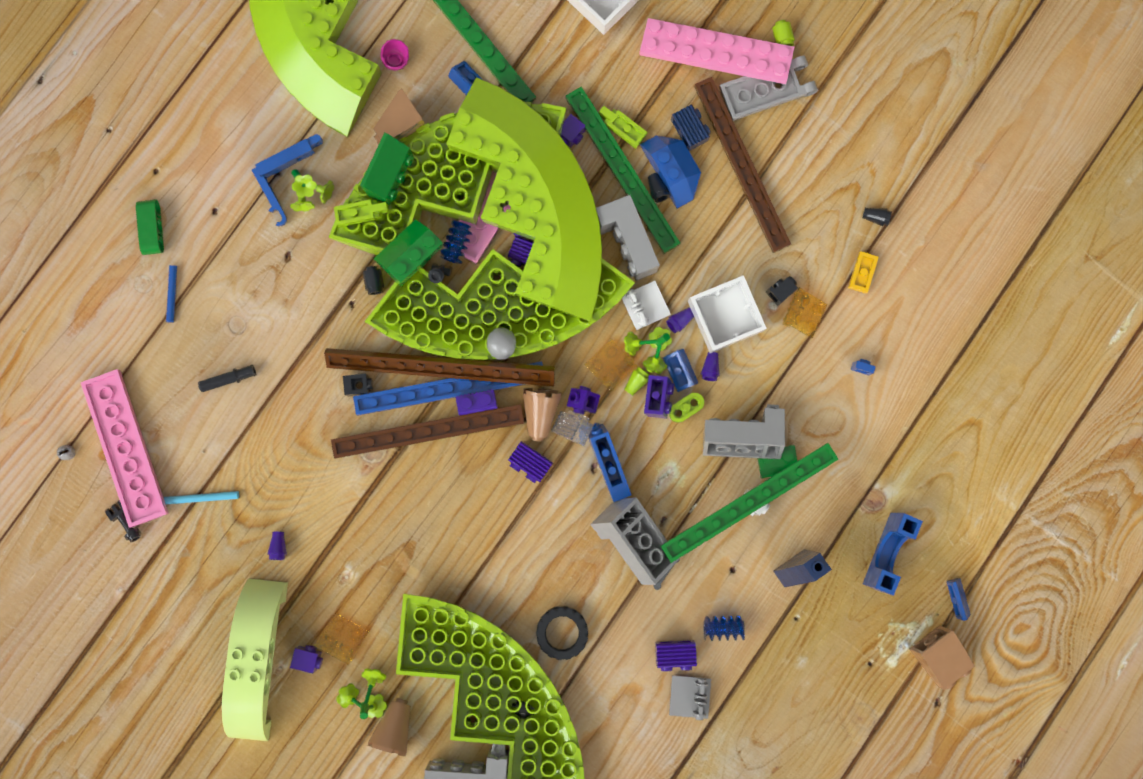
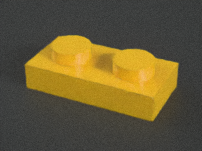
[848,251,879,294]

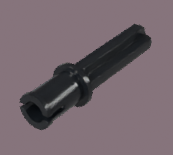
[198,364,257,392]

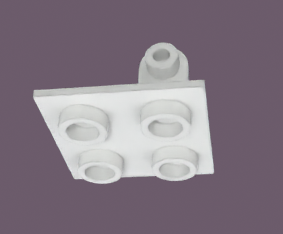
[622,281,671,330]

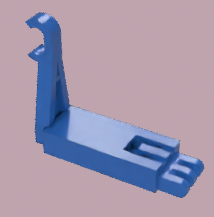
[252,134,323,227]

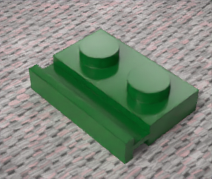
[757,445,797,479]

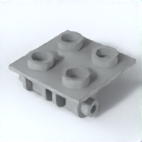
[669,675,711,720]

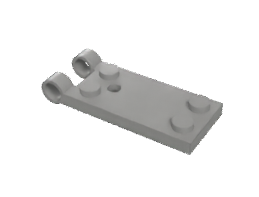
[719,55,818,121]

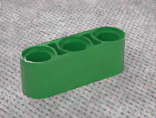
[136,199,164,255]

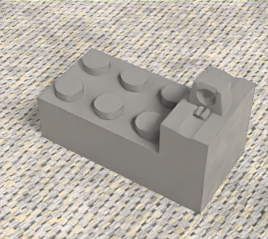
[596,195,660,281]
[703,404,785,459]
[591,497,679,585]
[424,744,509,779]

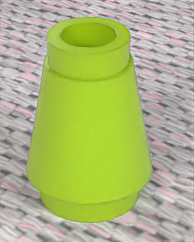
[624,366,649,396]

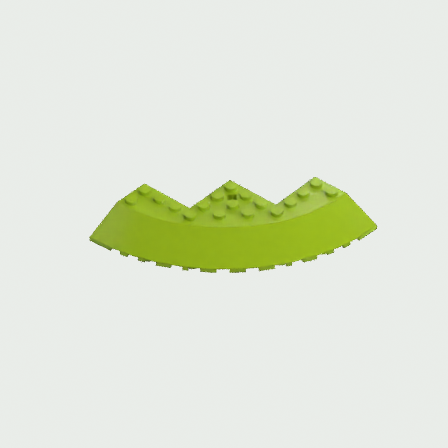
[249,0,382,138]
[447,77,602,322]
[329,102,566,255]
[364,249,635,360]
[396,594,585,779]

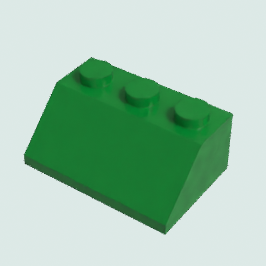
[360,132,414,206]
[374,219,443,287]

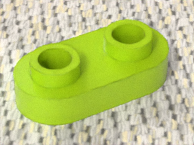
[669,393,704,423]

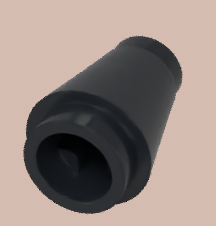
[647,173,669,203]
[862,207,892,227]

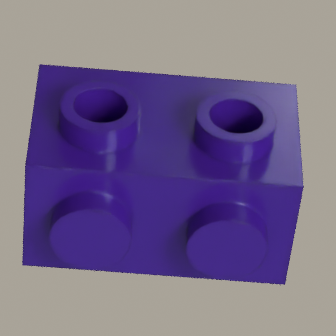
[644,375,674,419]

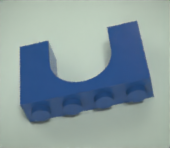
[862,513,923,596]

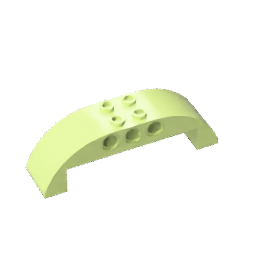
[222,578,288,741]

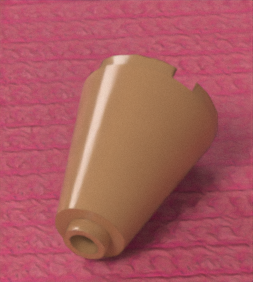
[523,388,562,441]
[367,698,411,756]

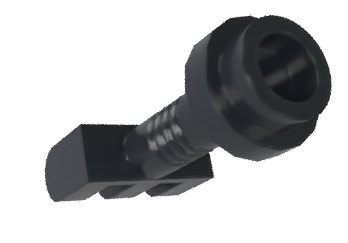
[428,263,453,283]
[105,500,141,542]

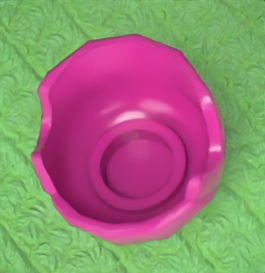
[381,39,409,71]

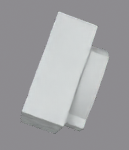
[567,0,639,35]
[688,275,767,353]

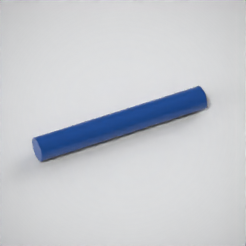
[166,265,177,323]

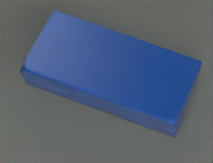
[448,60,483,95]
[663,349,698,392]
[946,578,971,621]

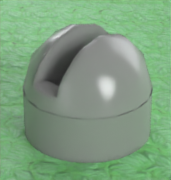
[57,445,75,460]

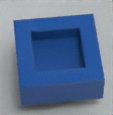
[850,359,876,376]

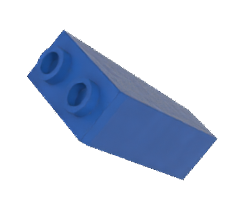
[585,423,632,502]

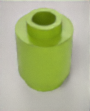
[772,20,795,46]

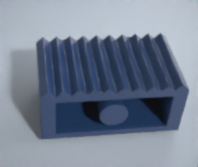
[671,104,711,151]

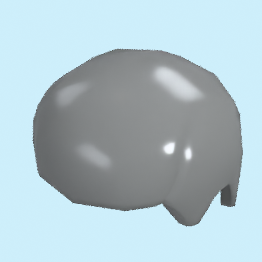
[487,328,516,360]

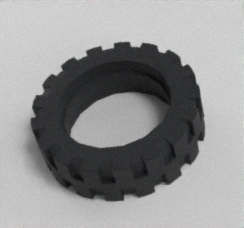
[536,606,588,660]

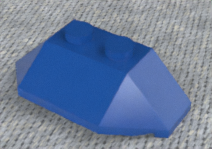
[640,135,701,209]

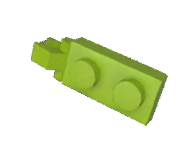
[599,106,648,149]
[334,199,390,227]

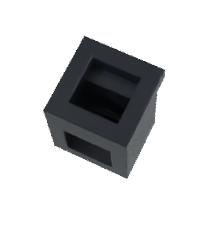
[766,276,798,306]
[343,373,373,397]

